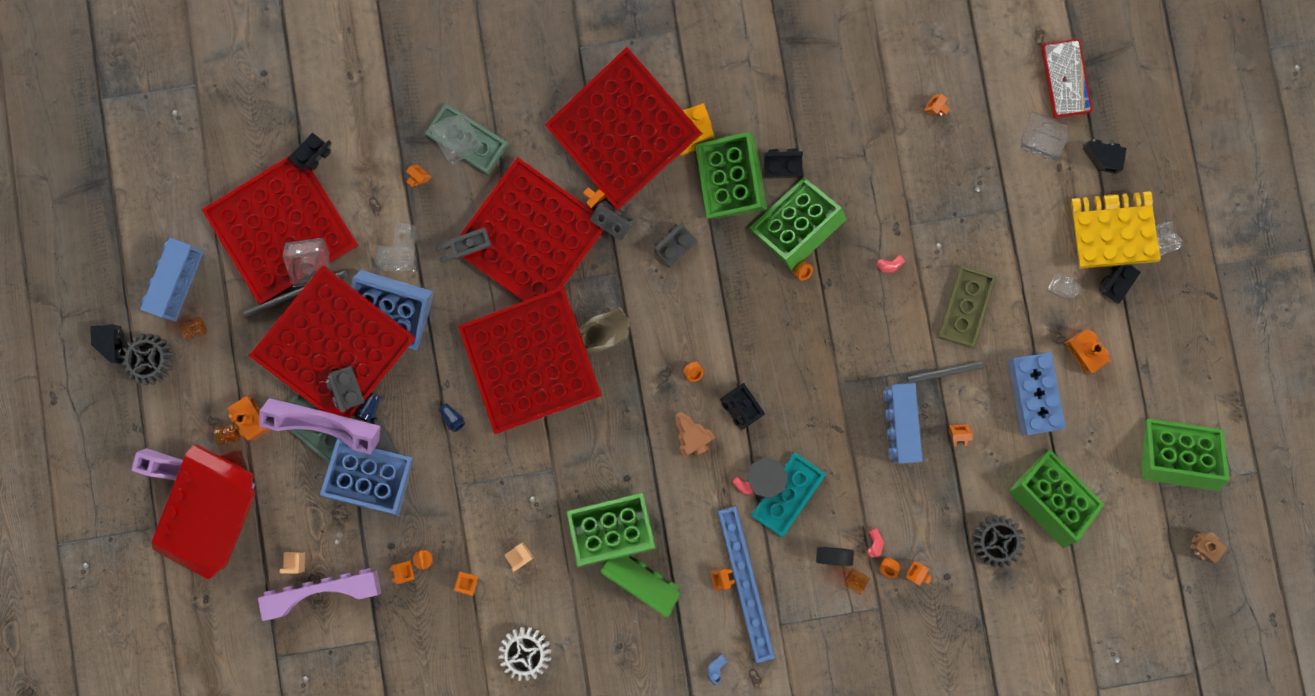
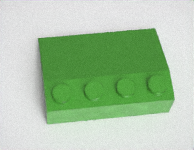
[695,132,767,219]
[749,177,847,271]
[1141,418,1229,491]
[1008,449,1105,548]
[567,493,656,568]
[601,555,681,618]

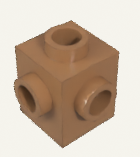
[1189,532,1227,563]

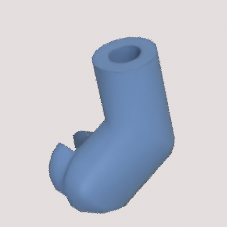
[708,654,728,685]

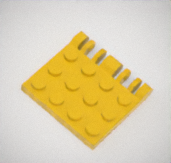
[1071,191,1161,269]

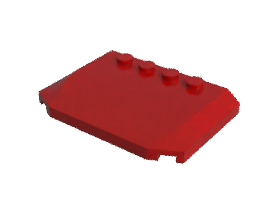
[151,444,255,580]

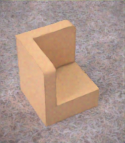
[505,542,534,572]
[279,552,305,573]

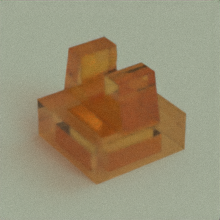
[843,568,870,595]

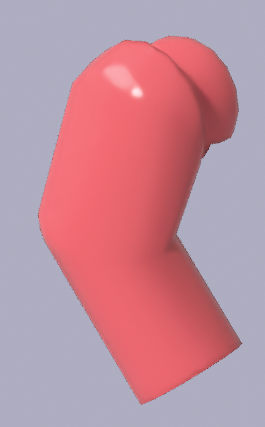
[876,255,906,273]
[731,476,754,495]
[867,528,884,558]

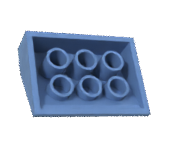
[351,270,434,350]
[320,439,413,517]

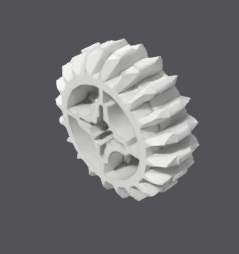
[498,627,551,681]

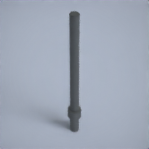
[243,270,347,318]

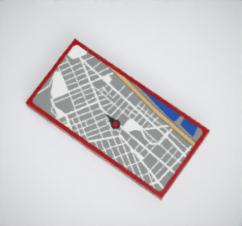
[1041,39,1093,119]

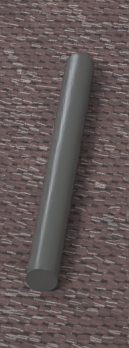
[907,361,984,384]

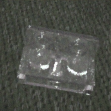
[1156,220,1183,255]
[375,246,418,272]

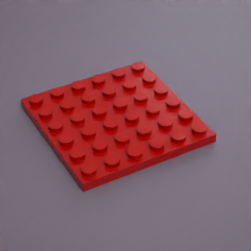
[545,47,703,210]
[201,155,359,305]
[450,157,605,301]
[249,265,416,418]
[458,286,602,435]

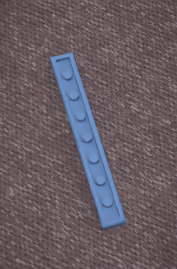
[718,506,775,663]

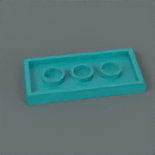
[751,452,826,538]

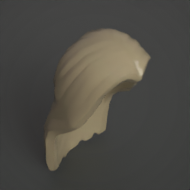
[579,307,630,353]

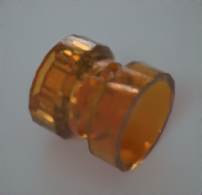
[180,317,207,341]
[214,423,240,446]

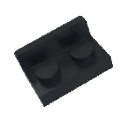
[287,132,332,175]
[764,149,803,179]
[1099,264,1141,304]
[720,383,765,430]

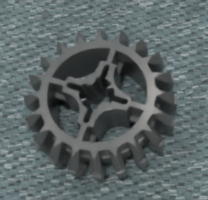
[121,333,175,385]
[971,515,1025,568]

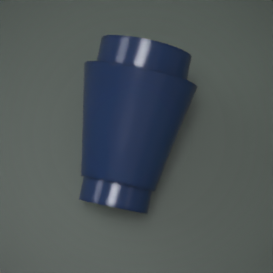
[356,393,381,423]
[439,403,466,432]

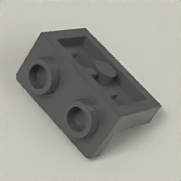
[590,200,637,240]
[654,223,697,267]
[326,365,365,412]

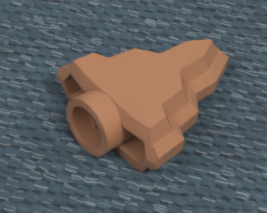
[675,412,716,458]

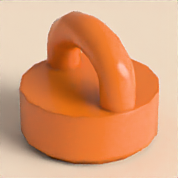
[792,261,813,281]
[683,362,704,382]
[413,550,433,569]
[879,558,900,578]

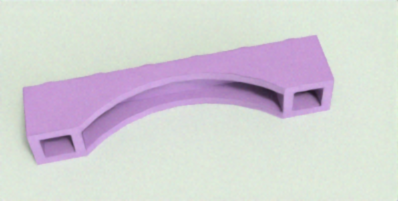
[259,398,380,454]
[131,448,255,489]
[258,568,381,621]

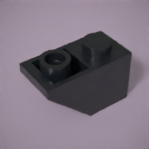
[1083,139,1127,174]
[90,324,125,364]

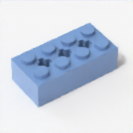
[140,237,204,322]
[1007,352,1066,436]
[883,383,923,464]

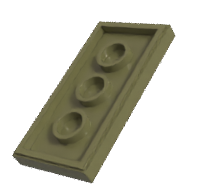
[937,265,997,349]

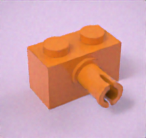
[1064,329,1111,375]
[227,396,271,441]

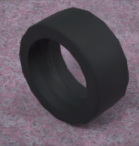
[816,547,854,566]

